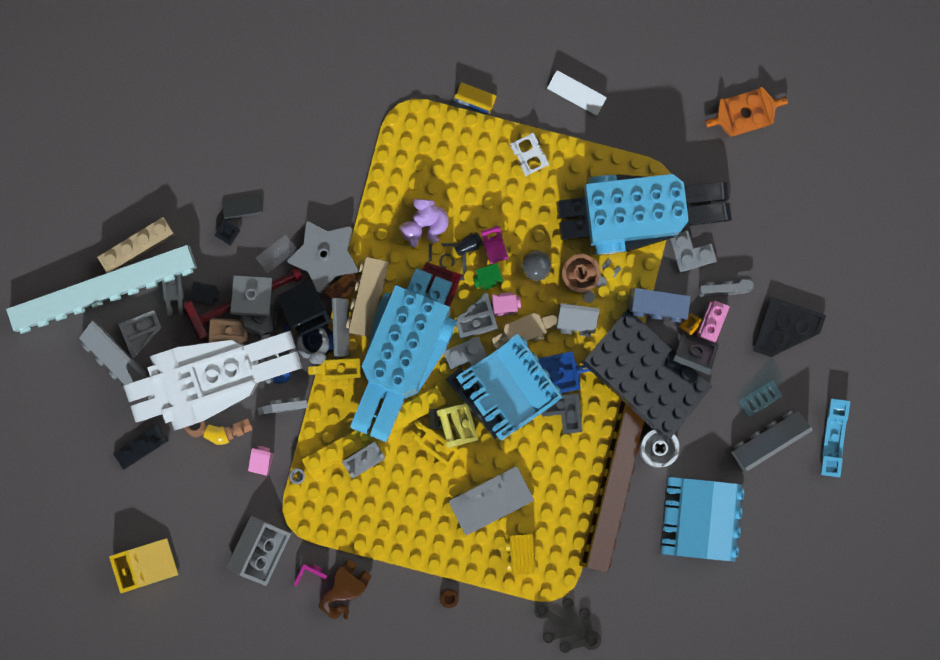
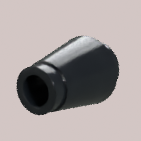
[454,231,484,256]

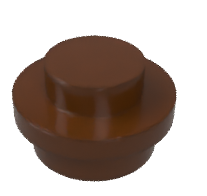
[440,589,459,608]

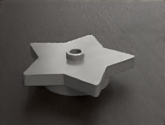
[287,221,359,293]

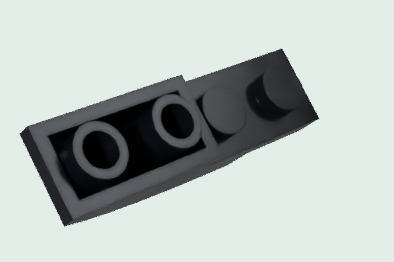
[446,367,507,440]

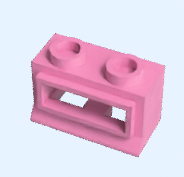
[492,292,521,316]
[696,301,730,343]

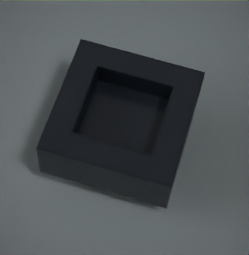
[214,219,241,246]
[429,409,448,430]

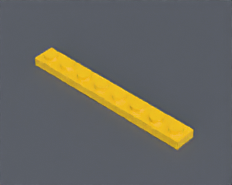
[302,387,446,477]

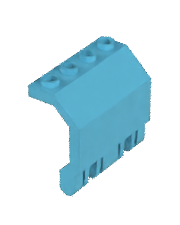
[456,334,562,441]
[661,477,744,561]

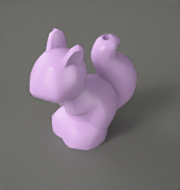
[399,199,449,247]

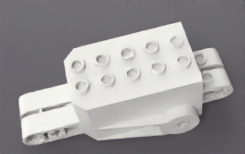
[124,331,302,431]

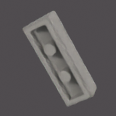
[332,298,350,357]

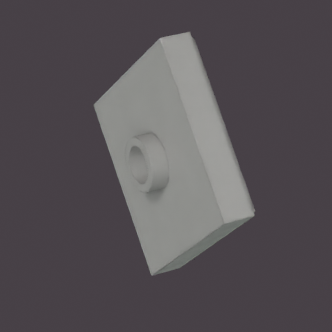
[230,276,273,316]

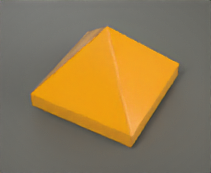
[679,313,703,335]

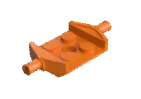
[705,87,788,137]

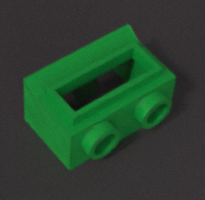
[473,263,503,290]

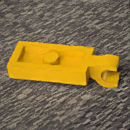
[308,358,361,380]

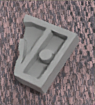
[456,293,498,339]
[118,309,162,358]
[257,397,308,416]

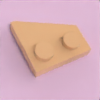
[208,318,248,343]

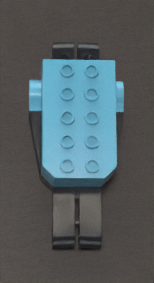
[556,174,732,256]

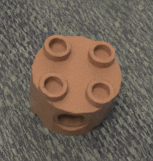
[561,254,601,294]

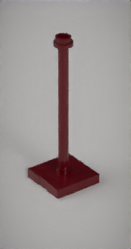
[184,268,302,343]

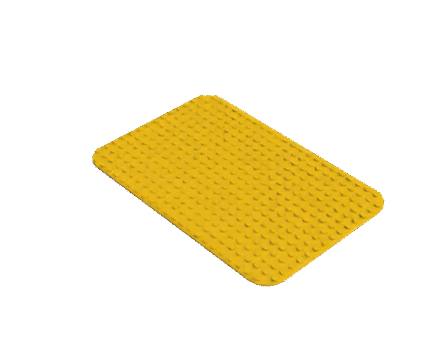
[282,99,671,602]

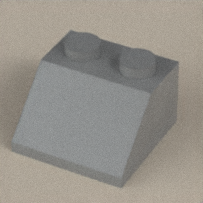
[556,303,599,337]

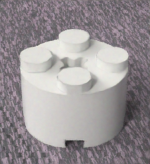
[639,430,679,468]

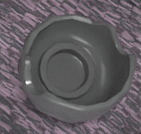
[522,250,552,281]

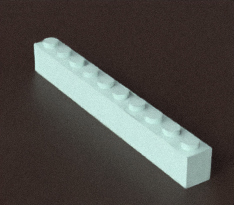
[6,245,197,334]

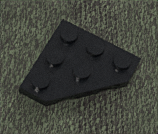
[753,297,826,358]

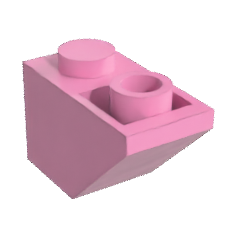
[248,445,274,476]

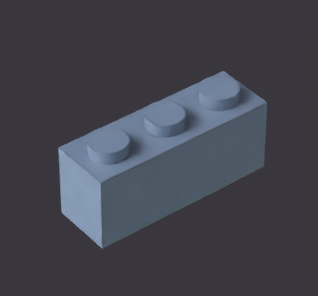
[628,288,691,323]

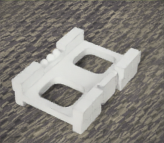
[510,133,550,177]

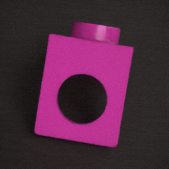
[481,226,509,264]
[294,564,328,586]

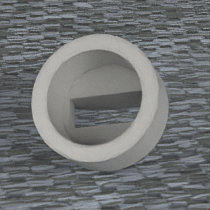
[289,468,305,484]

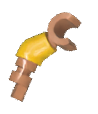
[184,418,252,445]

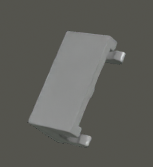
[342,442,385,478]

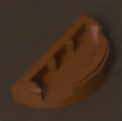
[322,273,357,299]

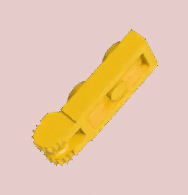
[407,420,460,467]

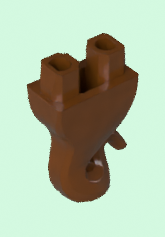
[319,559,372,620]

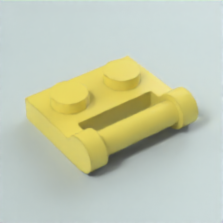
[436,404,478,448]

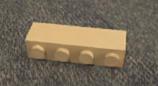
[97,217,176,273]
[346,257,389,338]

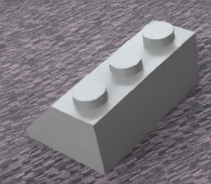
[226,515,291,586]

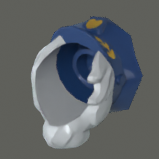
[296,325,334,364]

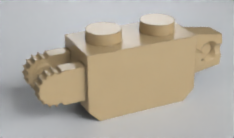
[492,313,558,350]

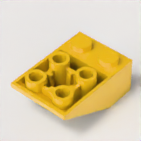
[109,538,179,594]

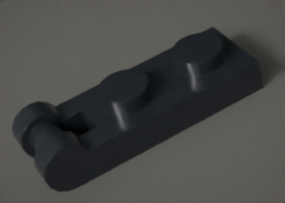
[113,424,169,470]

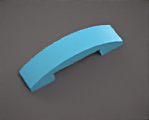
[821,399,850,477]

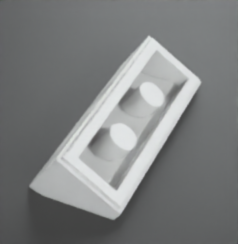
[547,70,607,116]

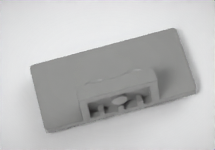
[449,467,534,535]

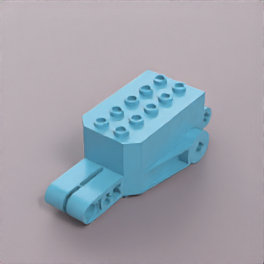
[350,268,457,442]

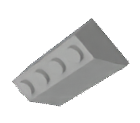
[79,321,150,390]
[731,410,813,472]

